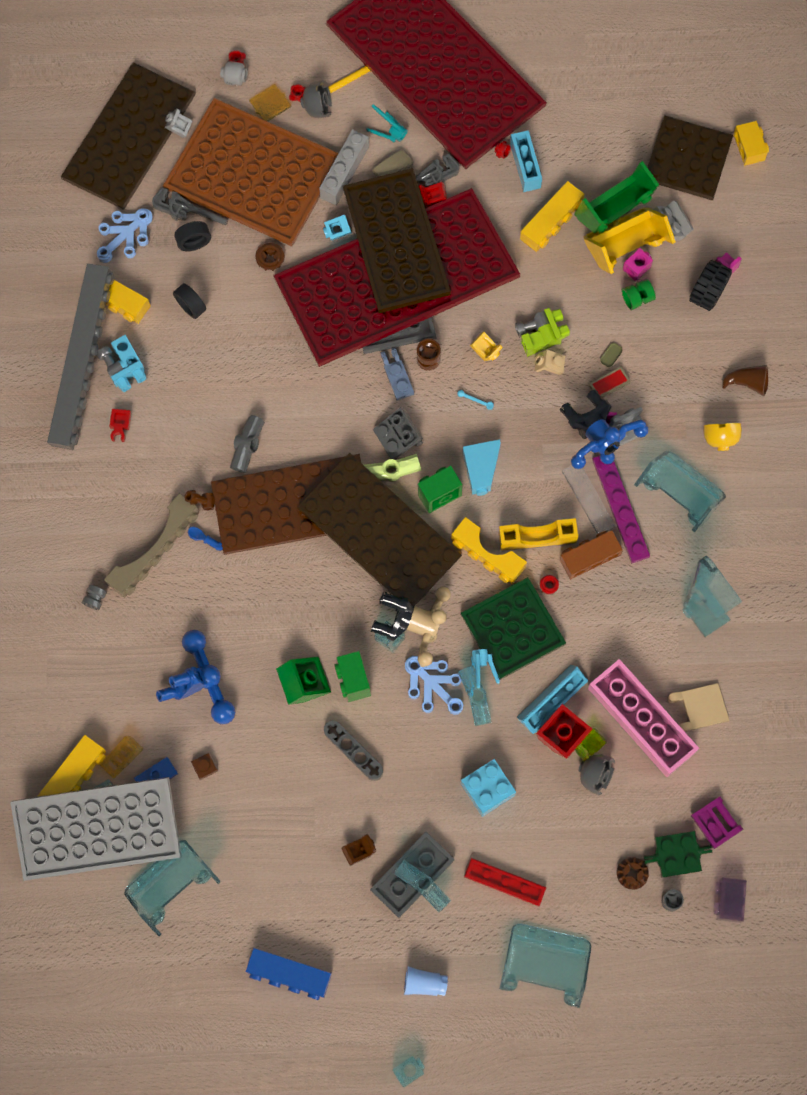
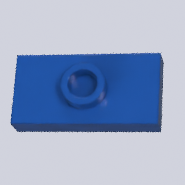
[134,757,178,782]

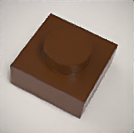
[191,753,218,780]

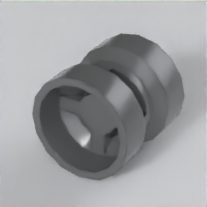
[81,585,107,610]
[661,889,684,912]

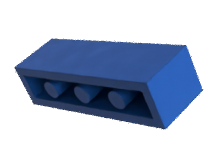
[246,948,332,1001]

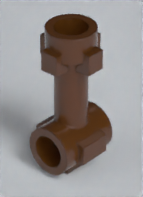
[184,490,215,511]

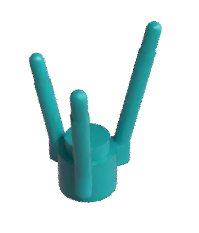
[366,104,408,143]

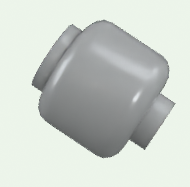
[220,61,248,86]

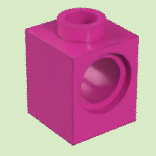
[623,248,653,282]

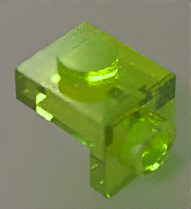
[575,728,607,761]

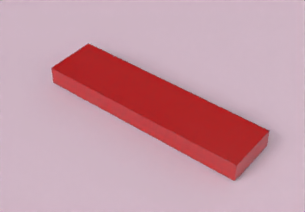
[464,858,547,907]

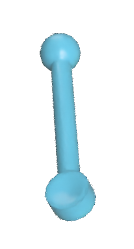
[457,390,494,410]

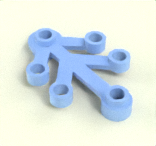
[97,208,153,263]
[405,656,463,715]

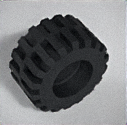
[689,260,732,311]

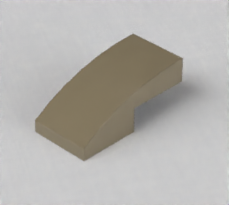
[372,150,413,177]

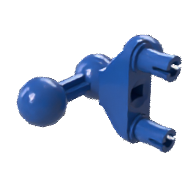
[156,630,236,724]

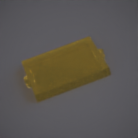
[249,84,291,122]

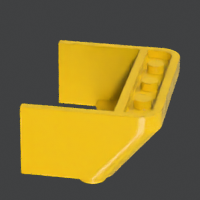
[583,207,676,274]

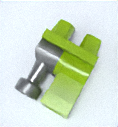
[515,308,570,357]

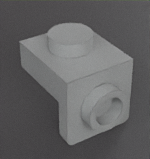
[165,109,192,138]

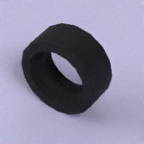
[174,221,211,252]
[173,283,207,319]

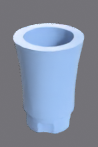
[404,966,448,996]

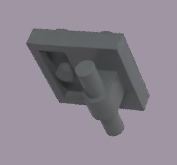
[373,407,423,460]

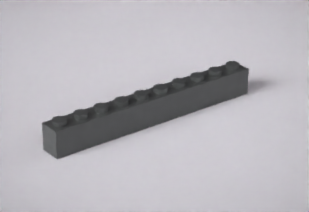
[47,263,114,450]

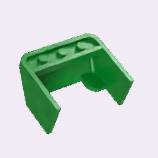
[574,161,659,234]

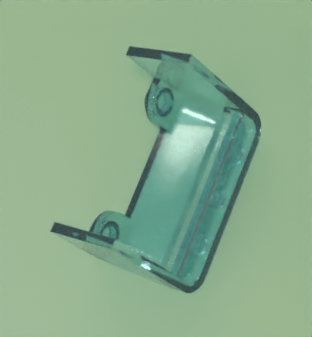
[634,451,726,532]
[682,556,742,637]
[124,840,221,937]

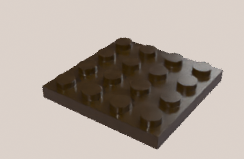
[647,115,733,201]

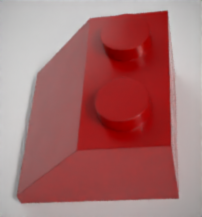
[536,704,593,759]

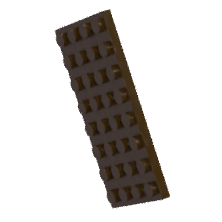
[61,62,195,210]
[343,168,451,313]
[297,453,462,606]

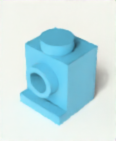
[323,215,352,241]

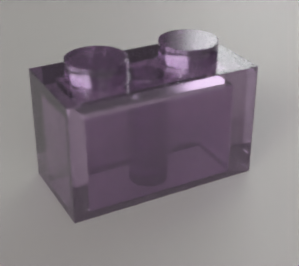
[714,877,747,923]

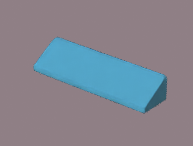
[517,665,589,734]

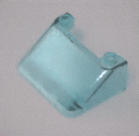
[499,924,592,1008]

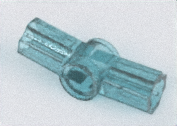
[458,665,492,726]
[394,860,452,913]

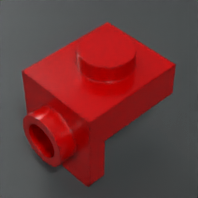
[418,182,447,207]

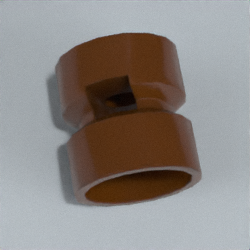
[417,339,441,371]

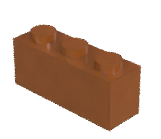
[560,530,623,580]

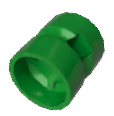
[621,278,656,310]

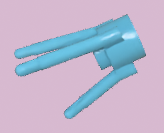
[469,649,500,697]

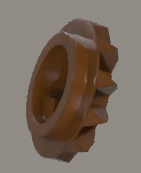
[255,243,285,271]
[617,857,649,890]

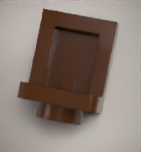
[341,834,376,866]

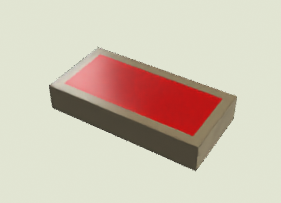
[588,367,631,398]

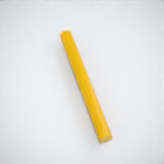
[328,66,370,93]

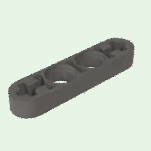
[324,721,383,781]

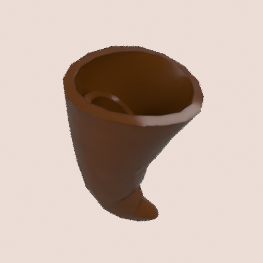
[722,365,768,397]

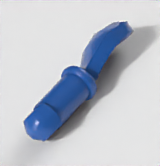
[187,527,223,551]

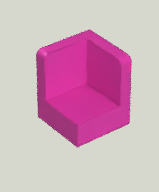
[715,252,742,273]

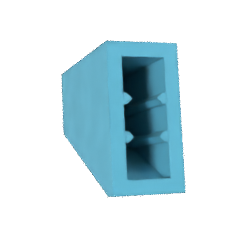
[463,439,501,496]

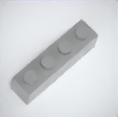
[319,130,369,206]

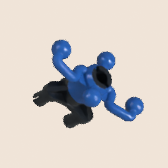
[560,389,648,469]

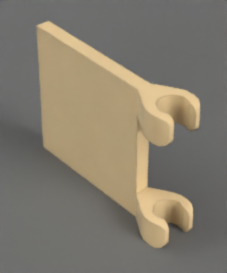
[667,683,729,732]

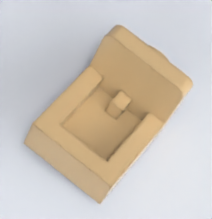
[535,350,565,375]

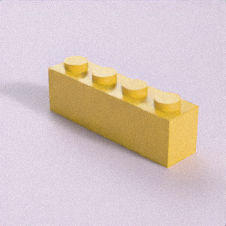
[520,181,584,252]
[37,735,106,797]

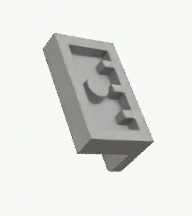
[653,201,693,241]
[609,407,649,446]

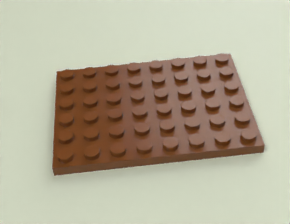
[163,98,339,246]

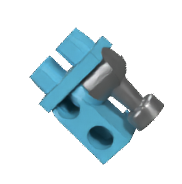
[97,335,147,392]

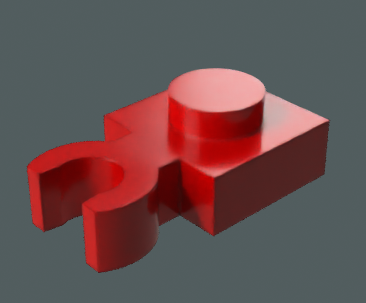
[109,409,131,442]

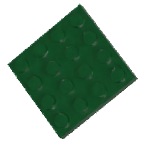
[460,577,566,680]

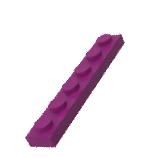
[592,456,650,564]

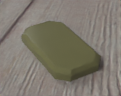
[600,343,623,367]

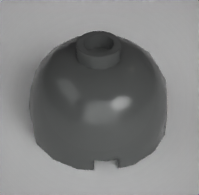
[300,81,332,118]
[578,754,615,795]

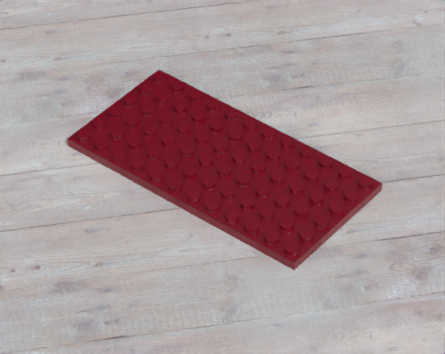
[326,0,547,170]
[273,188,520,367]

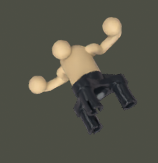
[371,587,451,667]

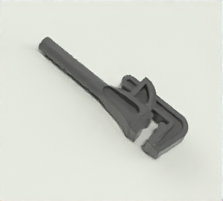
[416,154,459,187]
[152,188,228,225]

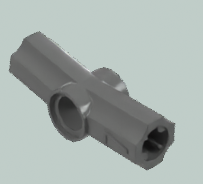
[230,415,265,473]

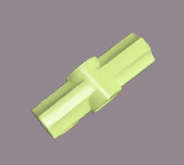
[364,454,422,481]

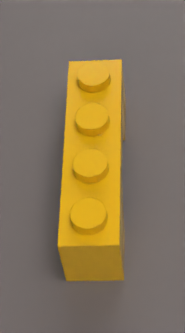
[451,517,527,585]
[498,518,578,551]

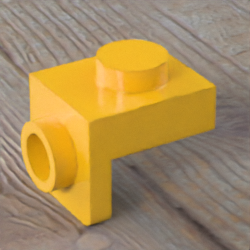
[470,332,503,361]

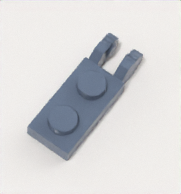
[380,348,414,401]

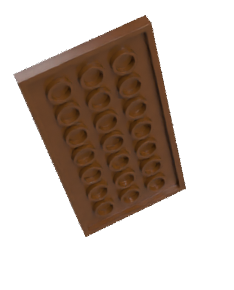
[211,454,361,555]

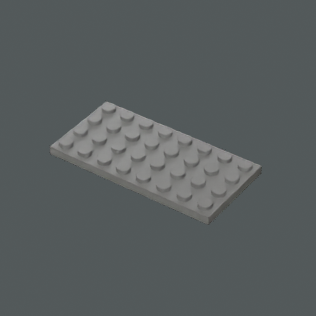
[10,777,182,881]

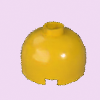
[703,423,742,451]

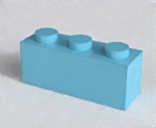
[510,130,542,192]

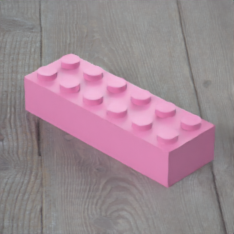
[588,659,699,777]

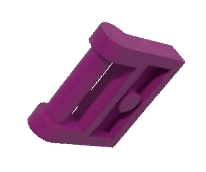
[691,796,744,849]

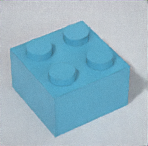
[461,759,516,817]

